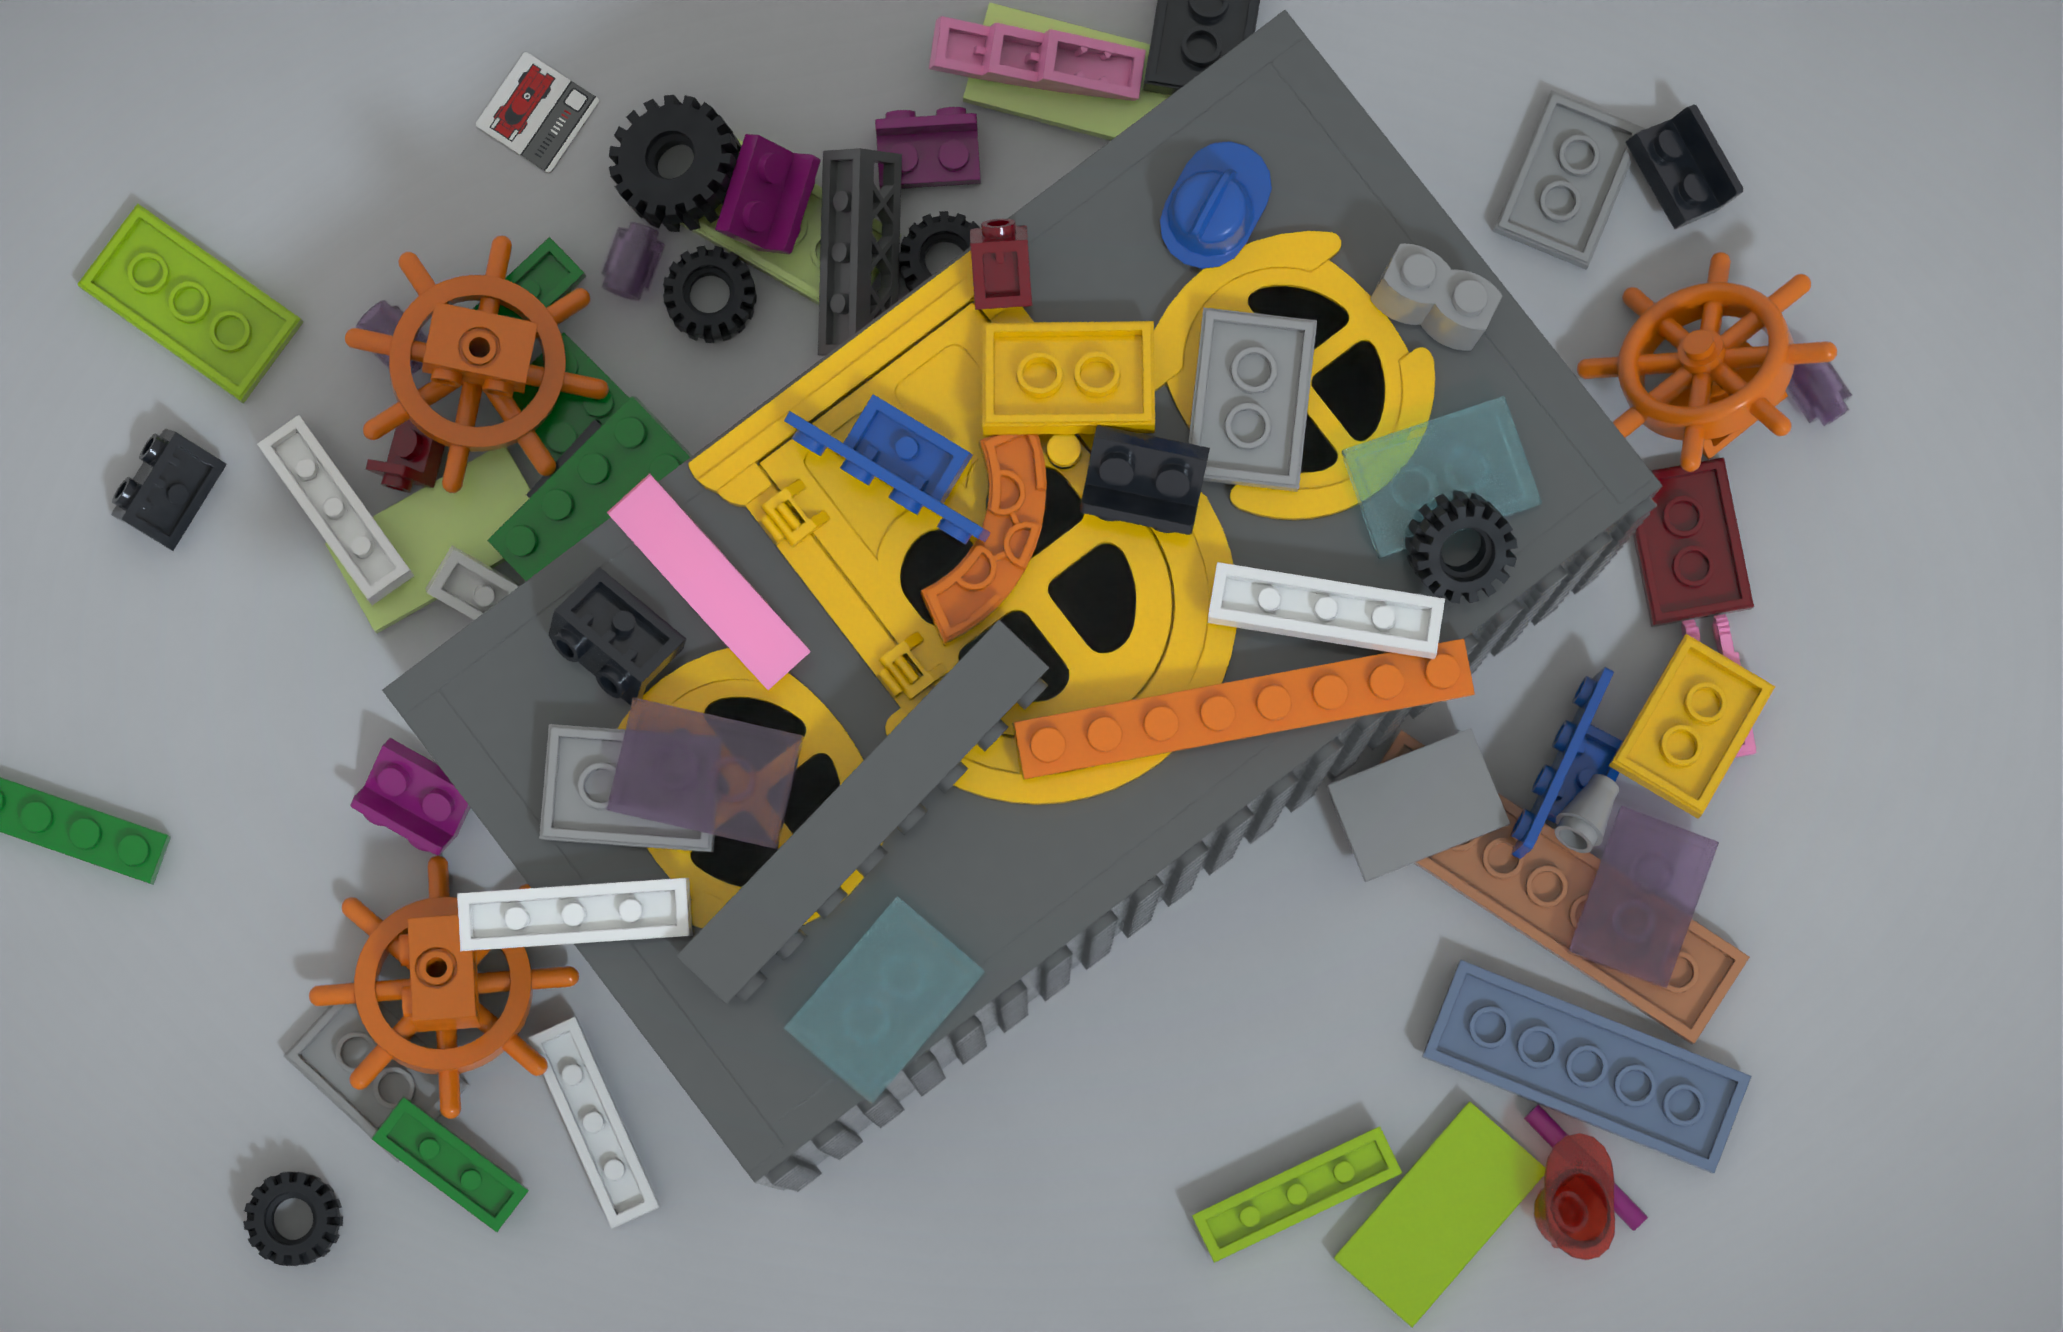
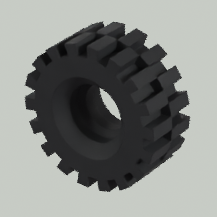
[609,95,741,232]

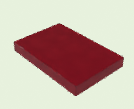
[1633,457,1754,627]

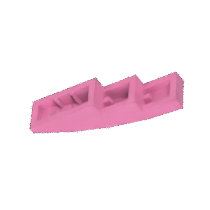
[929,16,1146,101]
[607,474,811,690]

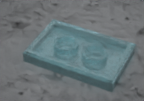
[1341,396,1542,560]
[784,896,985,1104]

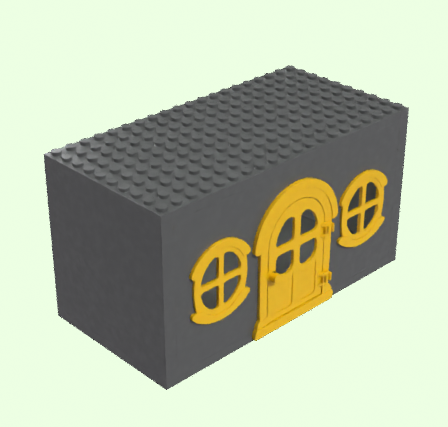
[382,10,1662,1192]

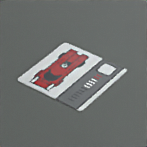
[476,52,599,173]

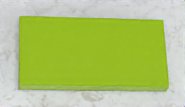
[77,203,303,404]
[1333,1101,1548,1328]

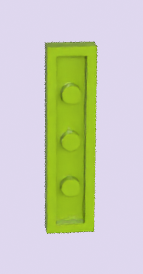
[1191,1126,1402,1263]

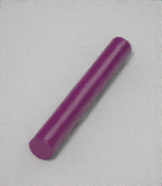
[1524,1104,1648,1231]

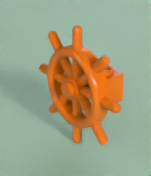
[345,235,609,493]
[1577,252,1837,472]
[309,855,579,1119]

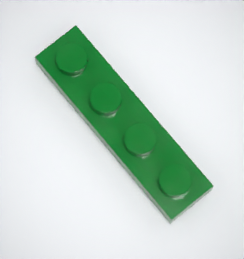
[0,777,171,885]

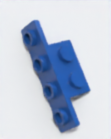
[784,394,991,544]
[1511,667,1622,859]

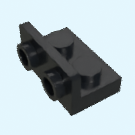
[1626,104,1743,230]
[1079,425,1210,535]
[111,429,227,551]
[548,567,686,707]

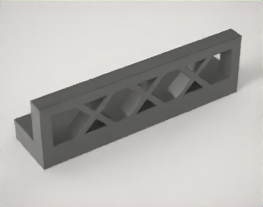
[818,148,902,356]

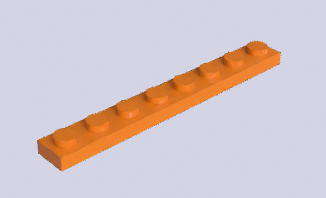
[1012,639,1475,780]

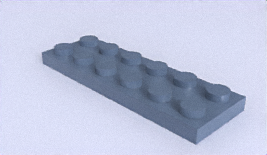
[1422,960,1752,1173]

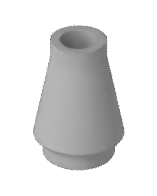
[1555,774,1620,853]

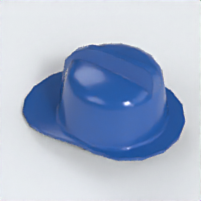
[1160,141,1272,269]

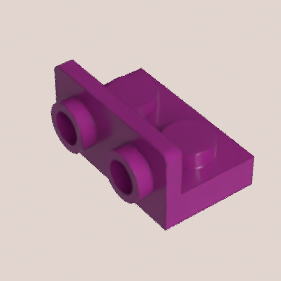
[875,107,981,189]
[715,134,821,254]
[350,738,470,855]

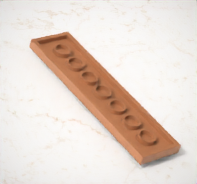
[1379,730,1750,1045]

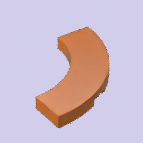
[921,434,1047,645]

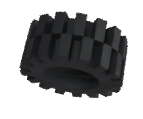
[899,211,980,292]
[663,245,757,343]
[1405,491,1518,604]
[243,1172,343,1266]

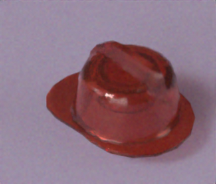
[1533,1133,1615,1260]

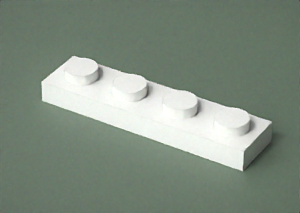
[257,415,414,605]
[1207,562,1445,659]
[457,878,693,951]
[528,1017,661,1229]

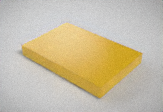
[982,321,1155,435]
[1609,634,1776,819]

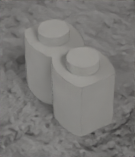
[1370,243,1502,351]

